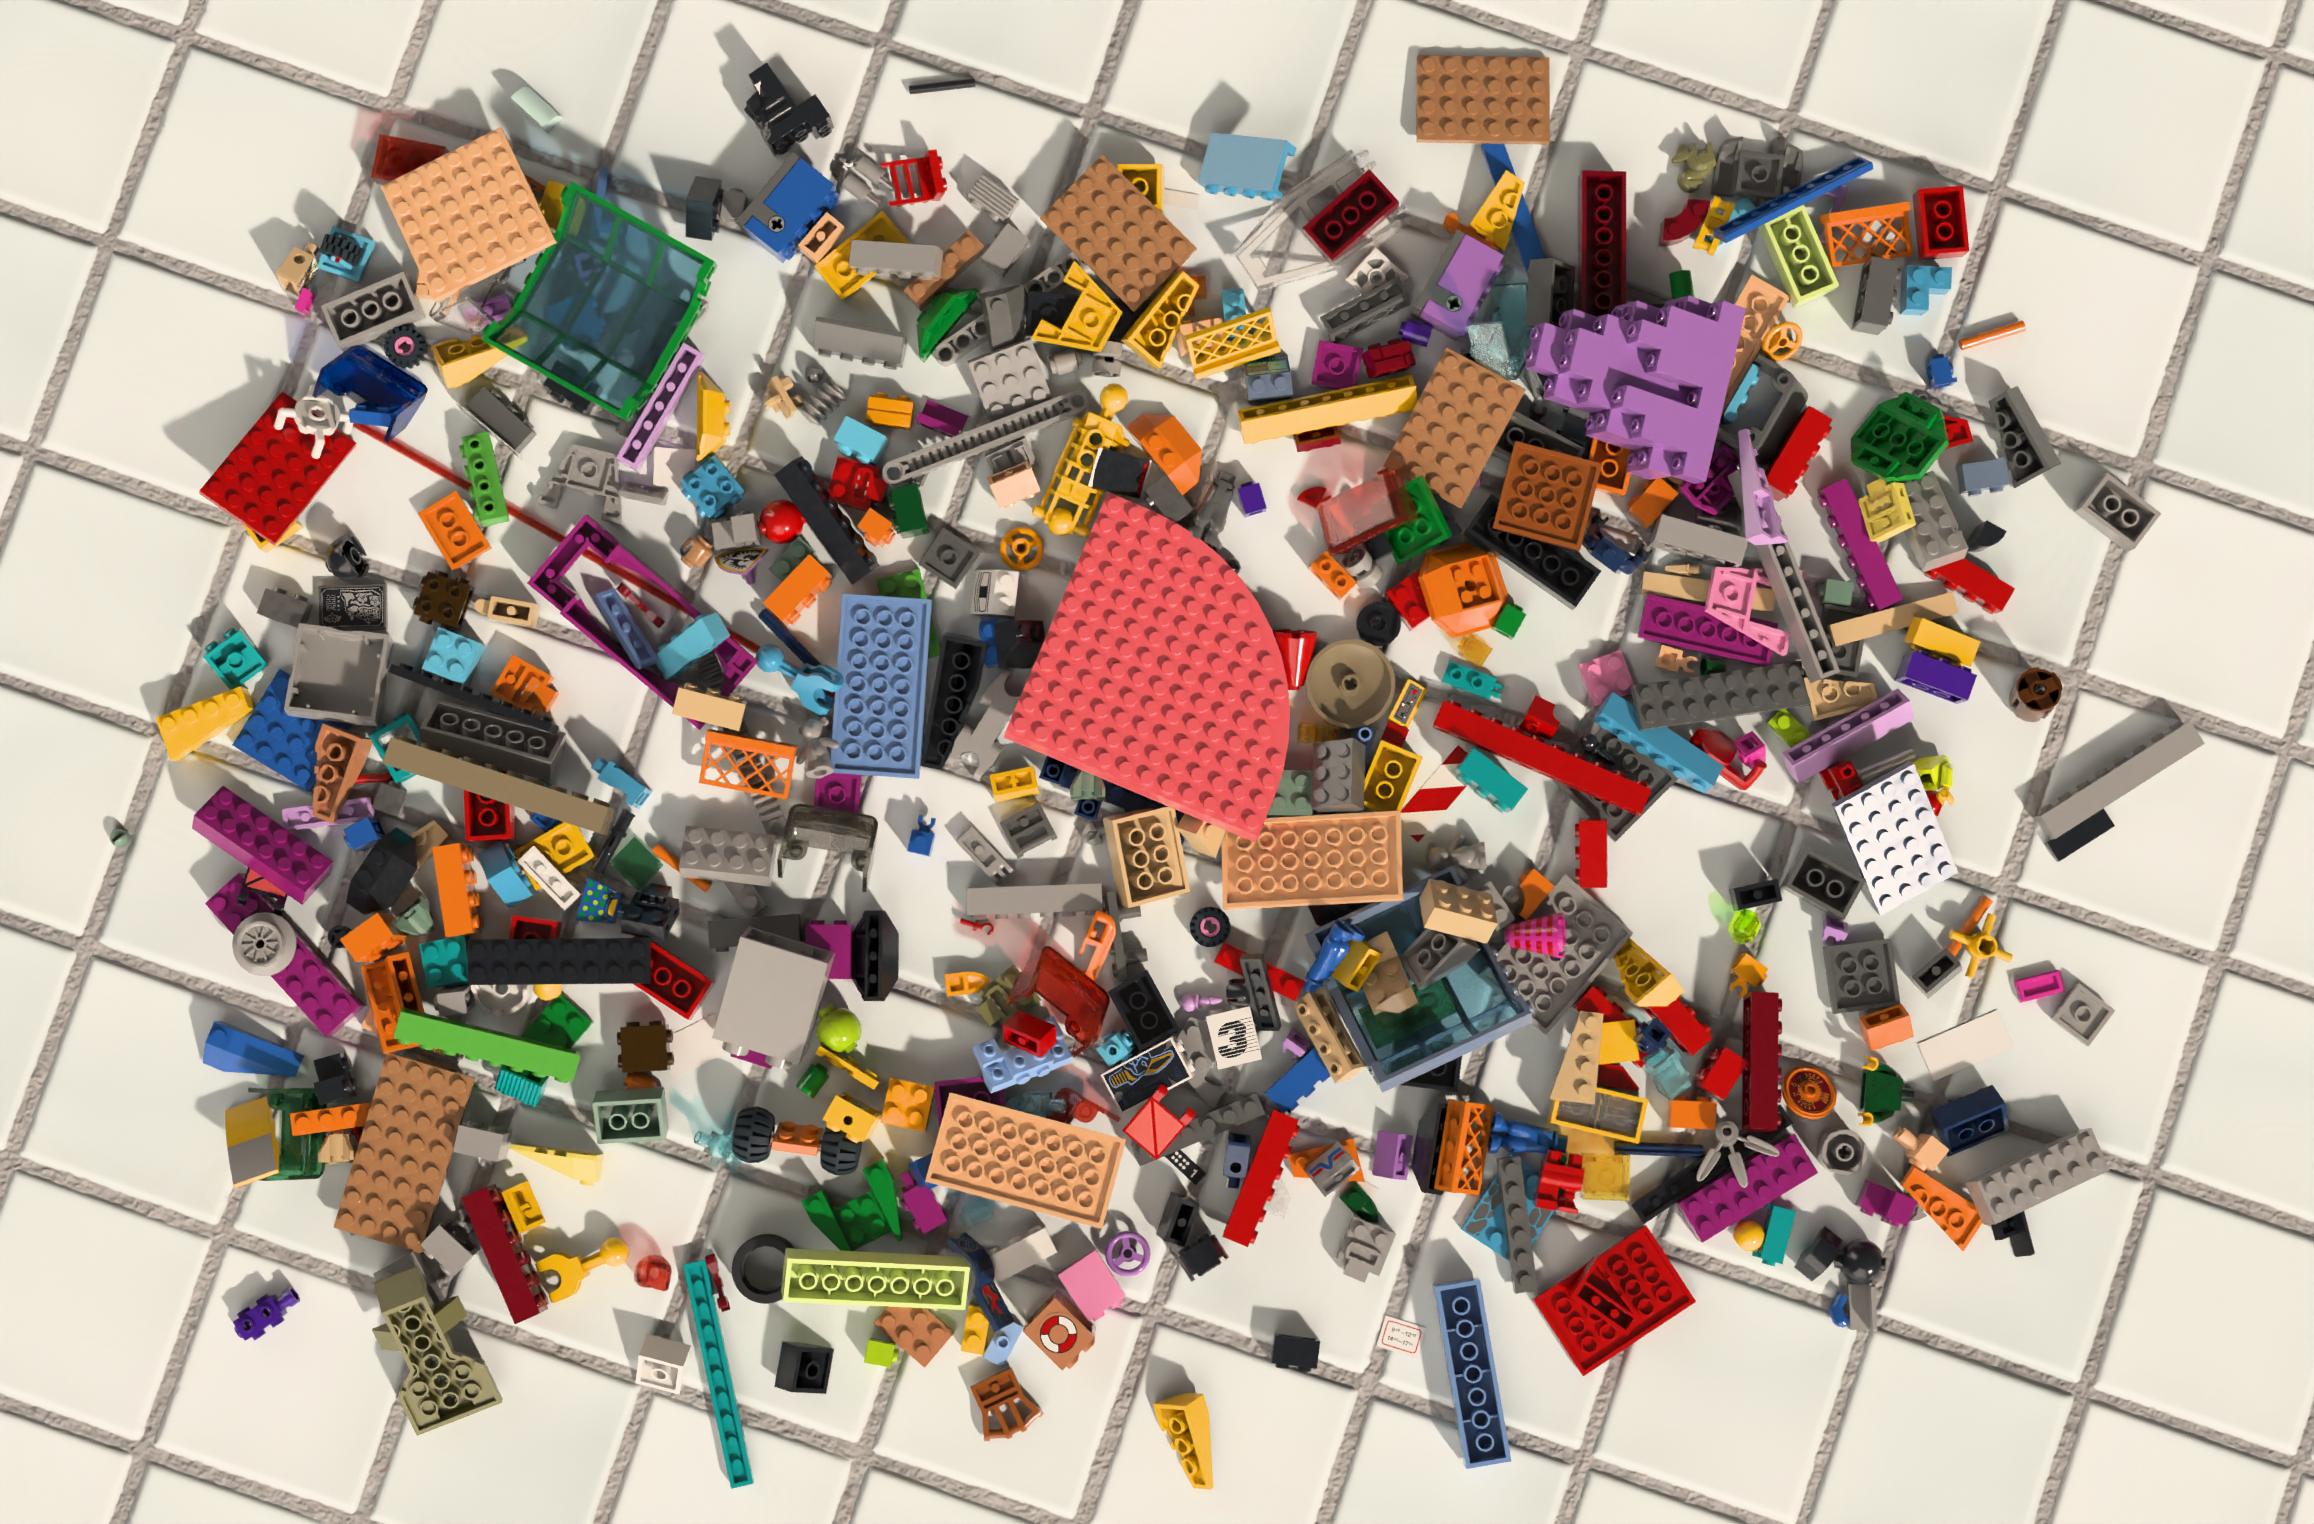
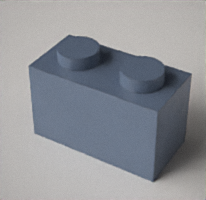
[1956,458,2010,497]

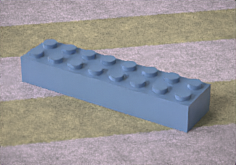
[1433,1277,1511,1469]

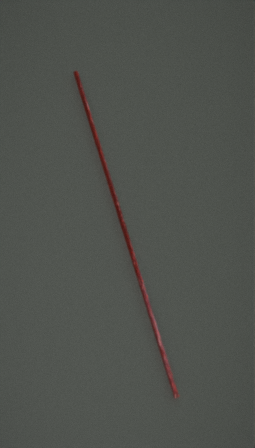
[353,423,835,698]

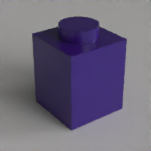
[1237,481,1267,518]

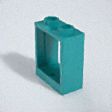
[370,713,420,784]

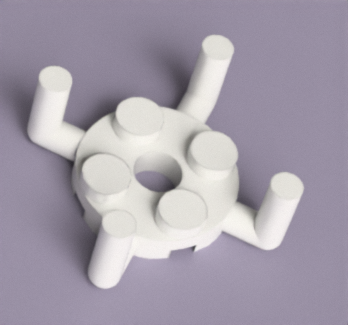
[274,384,354,459]

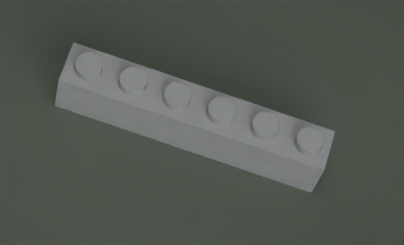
[966,883,1103,920]

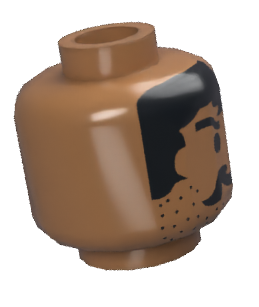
[680,534,713,568]

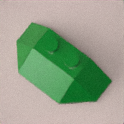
[916,288,980,363]

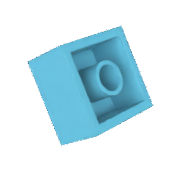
[834,416,889,467]
[422,627,485,687]

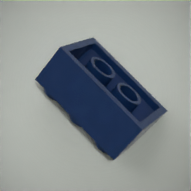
[1931,1085,2009,1157]

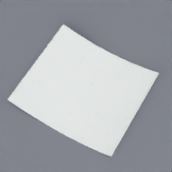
[653,447,696,488]

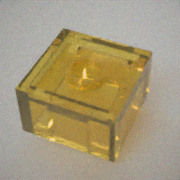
[1580,1152,1630,1201]

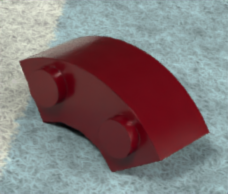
[1658,199,1710,246]

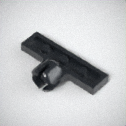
[1226,954,1282,1031]

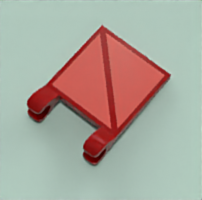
[1122,1084,1196,1160]

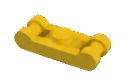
[1692,195,1735,256]

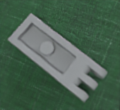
[956,827,1014,886]

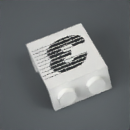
[1205,1006,1262,1070]

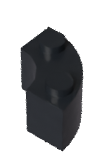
[1556,405,1590,448]

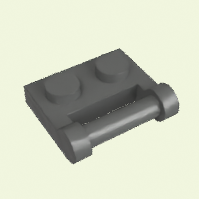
[1000,802,1058,859]

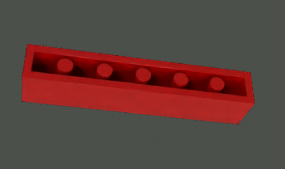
[1222,1110,1300,1247]

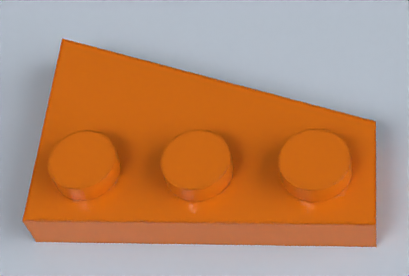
[1288,1138,1365,1182]

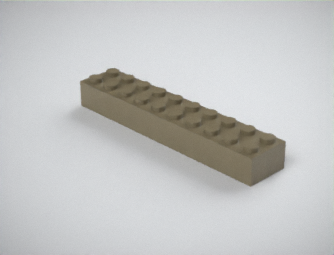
[382,735,615,836]

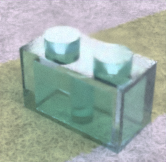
[1642,1046,1691,1101]

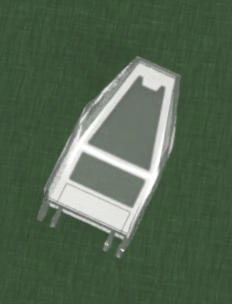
[1233,149,1413,291]

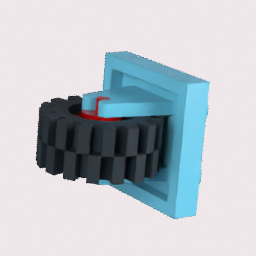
[317,226,376,284]

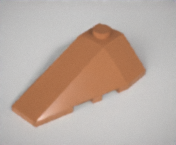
[313,723,373,824]

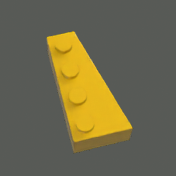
[156,686,255,762]

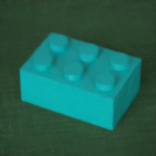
[1454,748,1528,813]

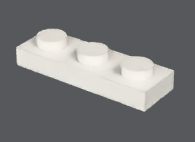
[517,846,582,910]

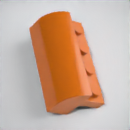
[360,952,425,1054]

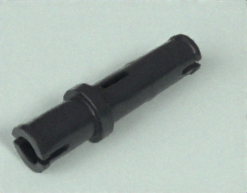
[590,809,636,875]

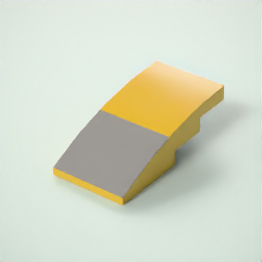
[225,1096,279,1188]

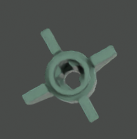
[1070,770,1106,801]
[394,895,435,937]

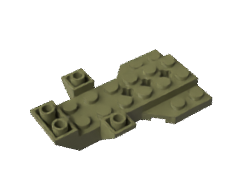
[372,1265,503,1436]

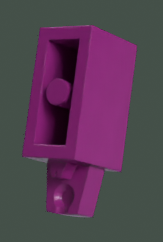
[900,1171,949,1234]

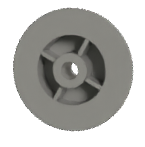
[232,912,296,976]

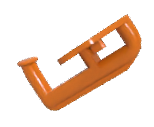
[1058,909,1116,983]

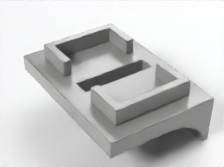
[985,437,1039,474]

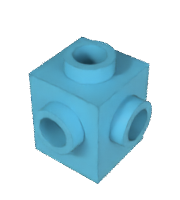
[1096,1029,1137,1067]

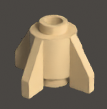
[318,1130,357,1165]

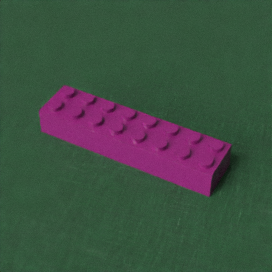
[205,873,366,1037]

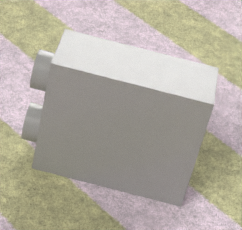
[712,926,835,1069]

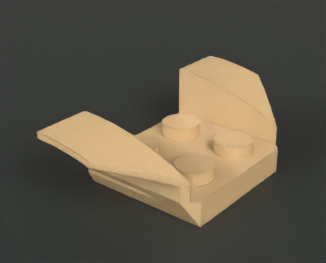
[1362,931,1419,1015]

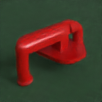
[1690,728,1767,790]

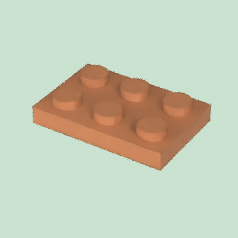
[873,1306,955,1368]

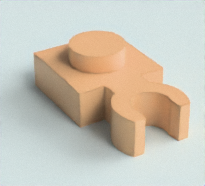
[1655,645,1697,674]

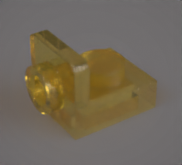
[1457,634,1492,668]

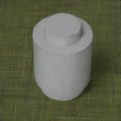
[1048,348,1083,375]

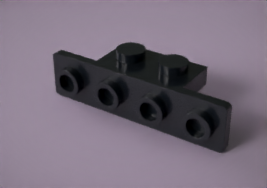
[1991,1211,2035,1257]

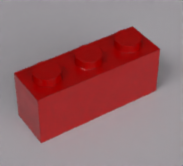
[1575,818,1608,888]

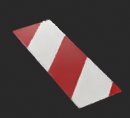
[1401,745,1468,842]

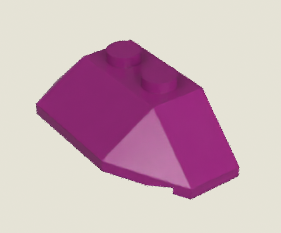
[1677,443,1739,515]

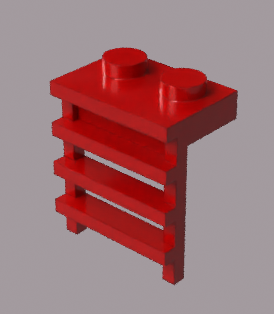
[881,149,947,207]

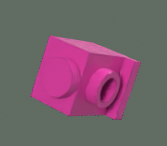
[1734,731,1766,769]

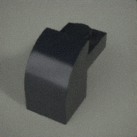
[1794,1226,1843,1281]

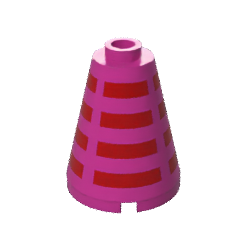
[1505,913,1566,958]

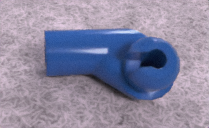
[1829,1292,1849,1328]

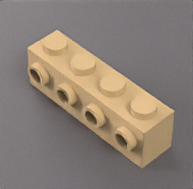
[1293,989,1366,1083]

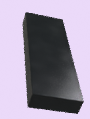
[2045,808,2115,862]

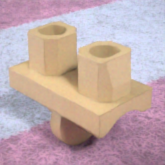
[764,375,803,419]

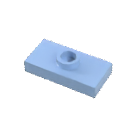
[983,1322,1024,1368]

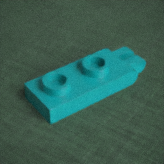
[1441,661,1504,700]

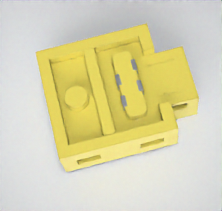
[1858,479,1916,542]

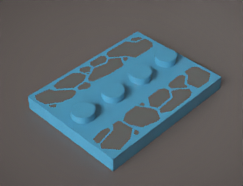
[1461,1153,1564,1261]

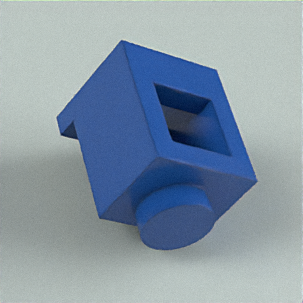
[1925,354,1957,390]

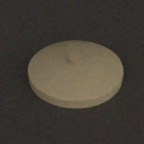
[1305,639,1395,729]

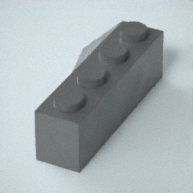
[1988,386,2061,489]

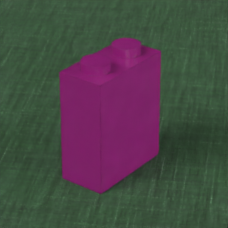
[805,920,853,979]

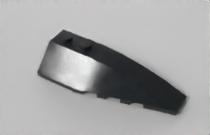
[921,632,987,770]

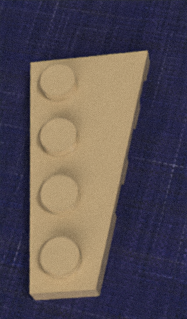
[1548,1011,1603,1104]

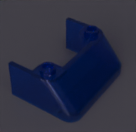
[312,345,428,443]

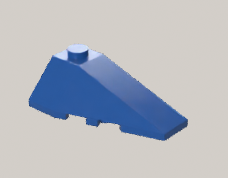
[203,1021,305,1077]

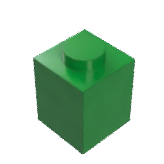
[1492,603,1527,640]

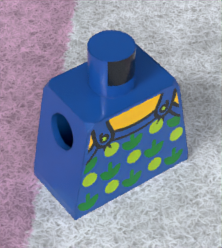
[576,878,628,924]

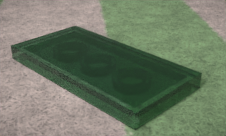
[1358,978,1459,1050]

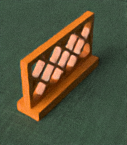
[1819,201,1913,268]
[699,729,798,799]
[1434,1099,1494,1195]

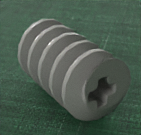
[797,377,846,426]

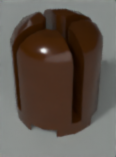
[2009,667,2063,722]

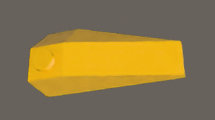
[1153,1393,1213,1490]

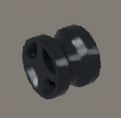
[328,926,352,948]

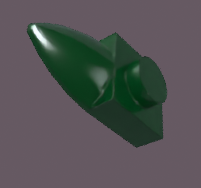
[1339,1181,1379,1223]

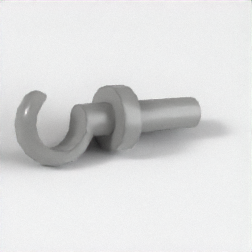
[1916,393,1949,413]

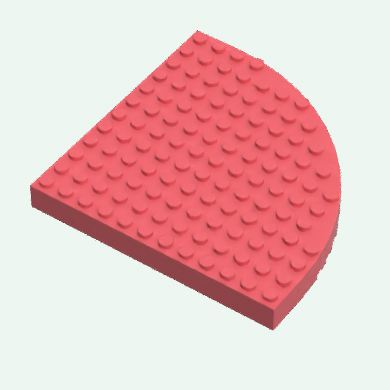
[1004,492,1290,842]

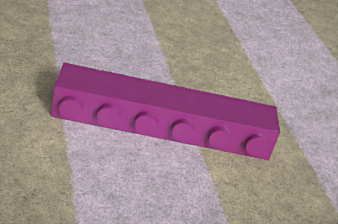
[1817,478,1903,613]

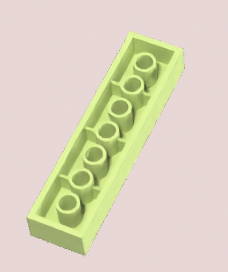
[781,1248,970,1310]

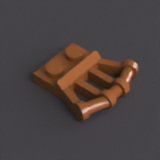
[970,1367,1044,1441]

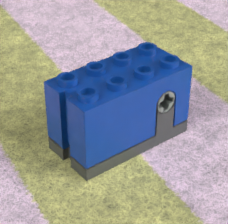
[737,152,839,263]

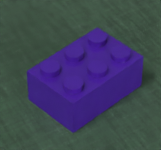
[1894,650,1977,704]

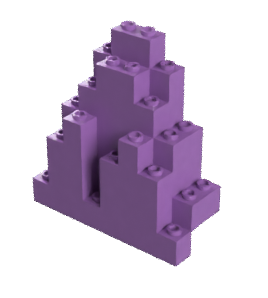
[1525,295,1746,484]

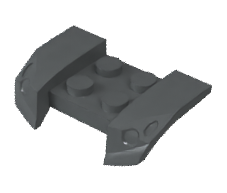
[1711,137,1803,200]

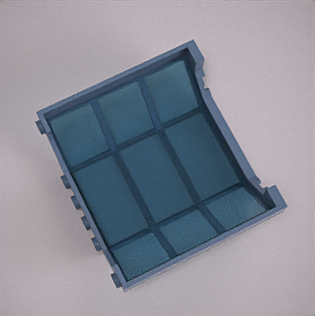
[1305,866,1534,1093]

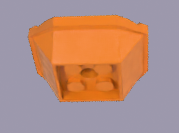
[1418,542,1509,639]

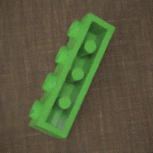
[459,431,510,527]

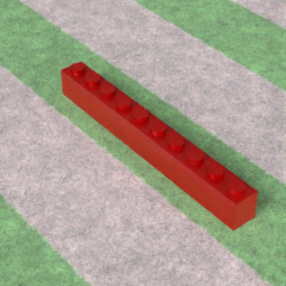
[1433,700,1652,817]

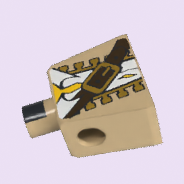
[276,242,320,297]

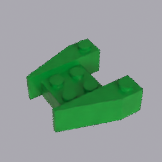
[801,1158,903,1251]

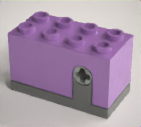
[1410,229,1504,341]

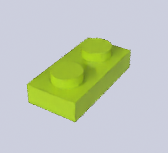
[1766,709,1812,748]

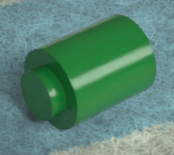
[1669,270,1695,300]
[795,1063,830,1099]

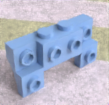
[973,1016,1072,1093]

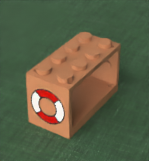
[1023,1290,1096,1371]

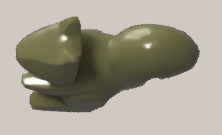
[1671,142,1716,193]

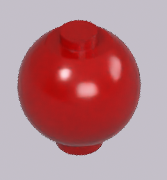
[757,499,808,544]

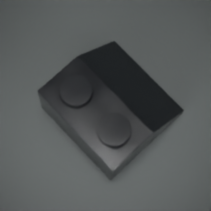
[994,620,1045,669]
[774,1341,834,1394]

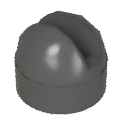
[805,367,823,384]

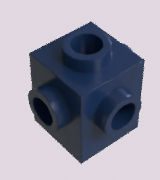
[1632,1018,1672,1055]

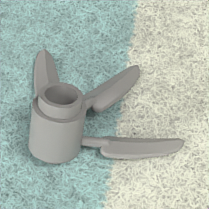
[1696,1121,1780,1188]

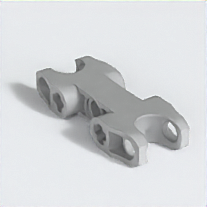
[947,669,1020,781]

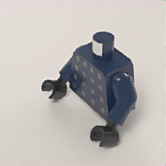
[1584,511,1653,575]

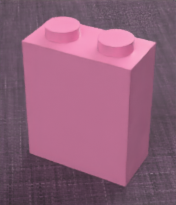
[1058,1249,1125,1321]

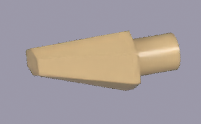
[1665,562,1703,577]

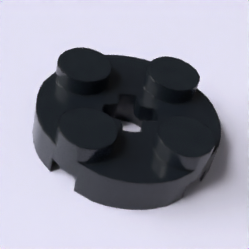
[1356,601,1401,647]

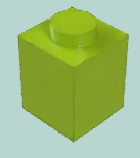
[864,1338,900,1368]

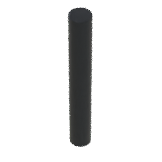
[909,78,976,95]

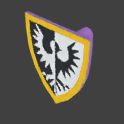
[714,548,769,585]

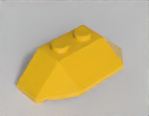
[696,372,731,464]

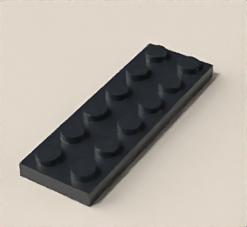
[1025,291,1152,345]

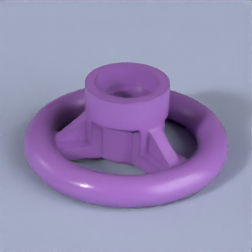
[1105,1231,1150,1276]

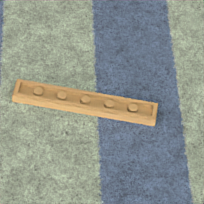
[1640,571,1776,613]
[1827,592,1958,647]

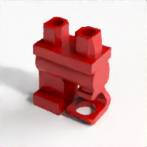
[1818,760,1864,801]
[1533,1149,1585,1214]

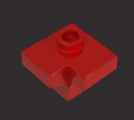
[1518,695,1560,741]

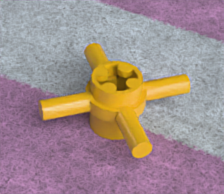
[1948,913,2013,979]

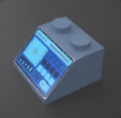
[1244,354,1293,403]

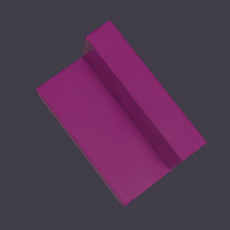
[916,399,969,438]

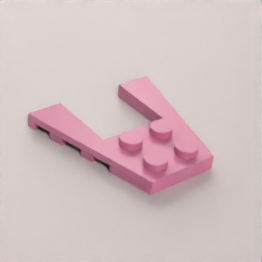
[1704,567,1802,656]

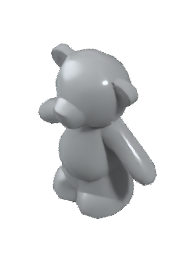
[796,717,839,779]
[1426,833,1487,883]

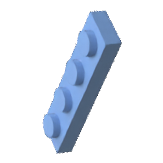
[593,588,658,670]

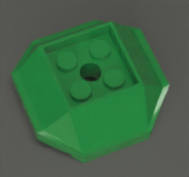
[1851,392,1949,482]

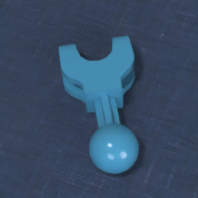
[755,644,844,715]

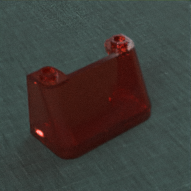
[1317,467,1419,556]

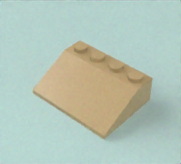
[1103,806,1190,908]

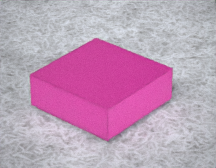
[294,288,316,315]

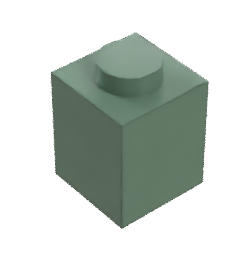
[1817,579,1854,607]

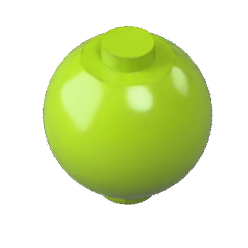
[816,1004,862,1054]

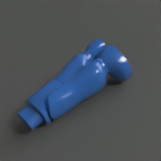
[1303,920,1366,993]
[1487,1111,1568,1154]

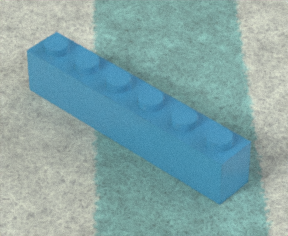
[1593,692,1724,793]

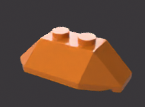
[1125,414,1202,495]

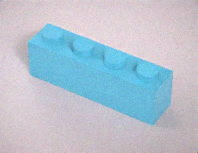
[656,612,730,680]

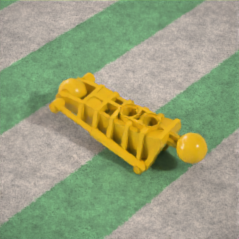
[1032,383,1130,538]

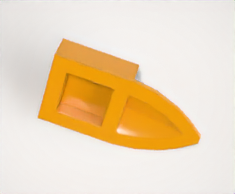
[944,972,990,997]

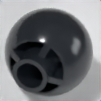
[1834,1239,1886,1285]

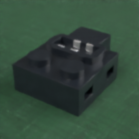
[620,883,680,941]

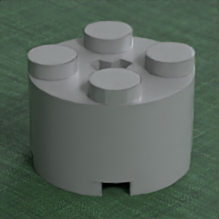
[1816,1128,1867,1175]

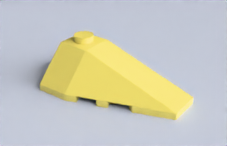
[509,1143,604,1186]

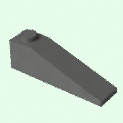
[979,284,1027,352]

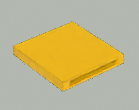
[1599,1020,1639,1065]

